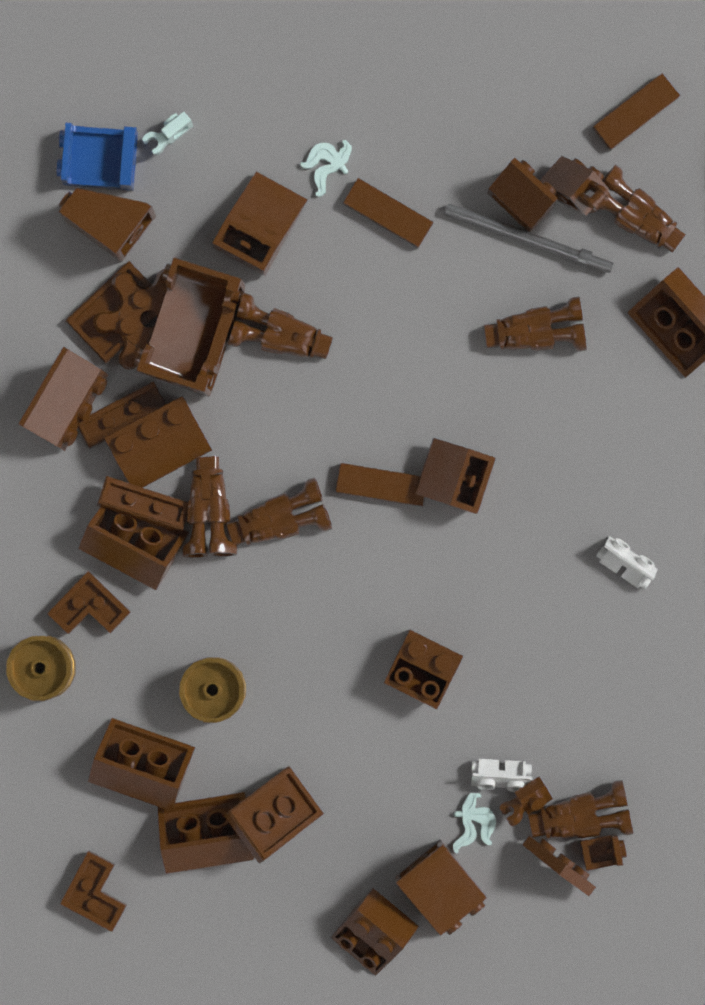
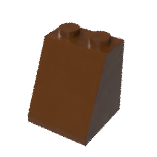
[59,188,156,263]
[395,840,487,936]

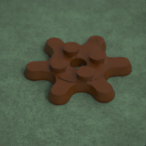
[93,269,167,370]

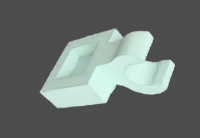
[142,112,193,156]

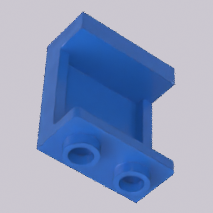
[56,122,138,191]

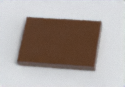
[65,261,156,364]
[224,766,324,864]

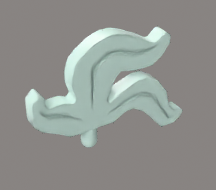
[301,140,352,197]
[453,793,496,853]

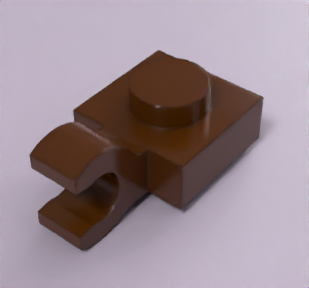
[499,777,553,826]

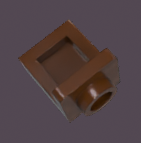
[580,834,627,871]

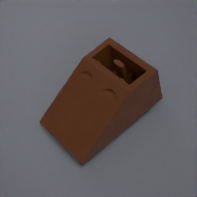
[212,171,308,276]

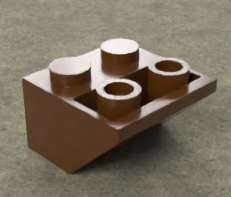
[487,158,558,232]
[414,438,496,514]
[384,630,463,709]
[330,888,419,976]

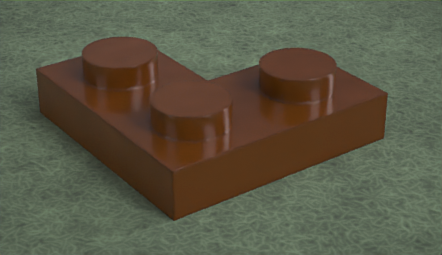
[47,571,131,634]
[522,836,596,896]
[60,850,127,932]

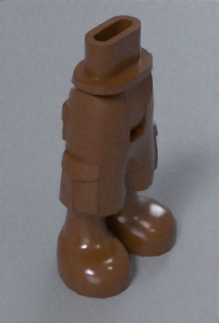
[589,164,686,253]
[228,293,333,359]
[484,297,587,351]
[182,456,237,558]
[227,477,333,545]
[528,780,634,839]

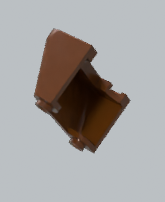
[134,258,245,397]

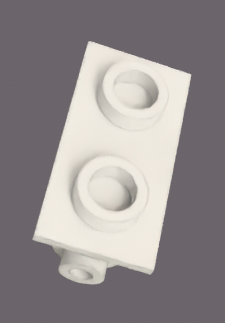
[596,536,658,590]
[471,758,532,792]

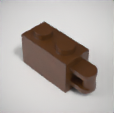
[540,155,610,216]

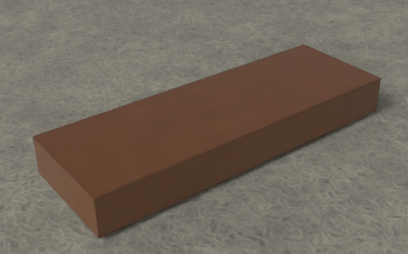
[593,73,680,151]
[343,178,434,249]
[78,381,166,449]
[336,463,424,507]
[97,476,188,533]

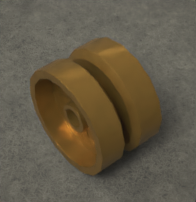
[6,636,76,701]
[179,657,246,723]

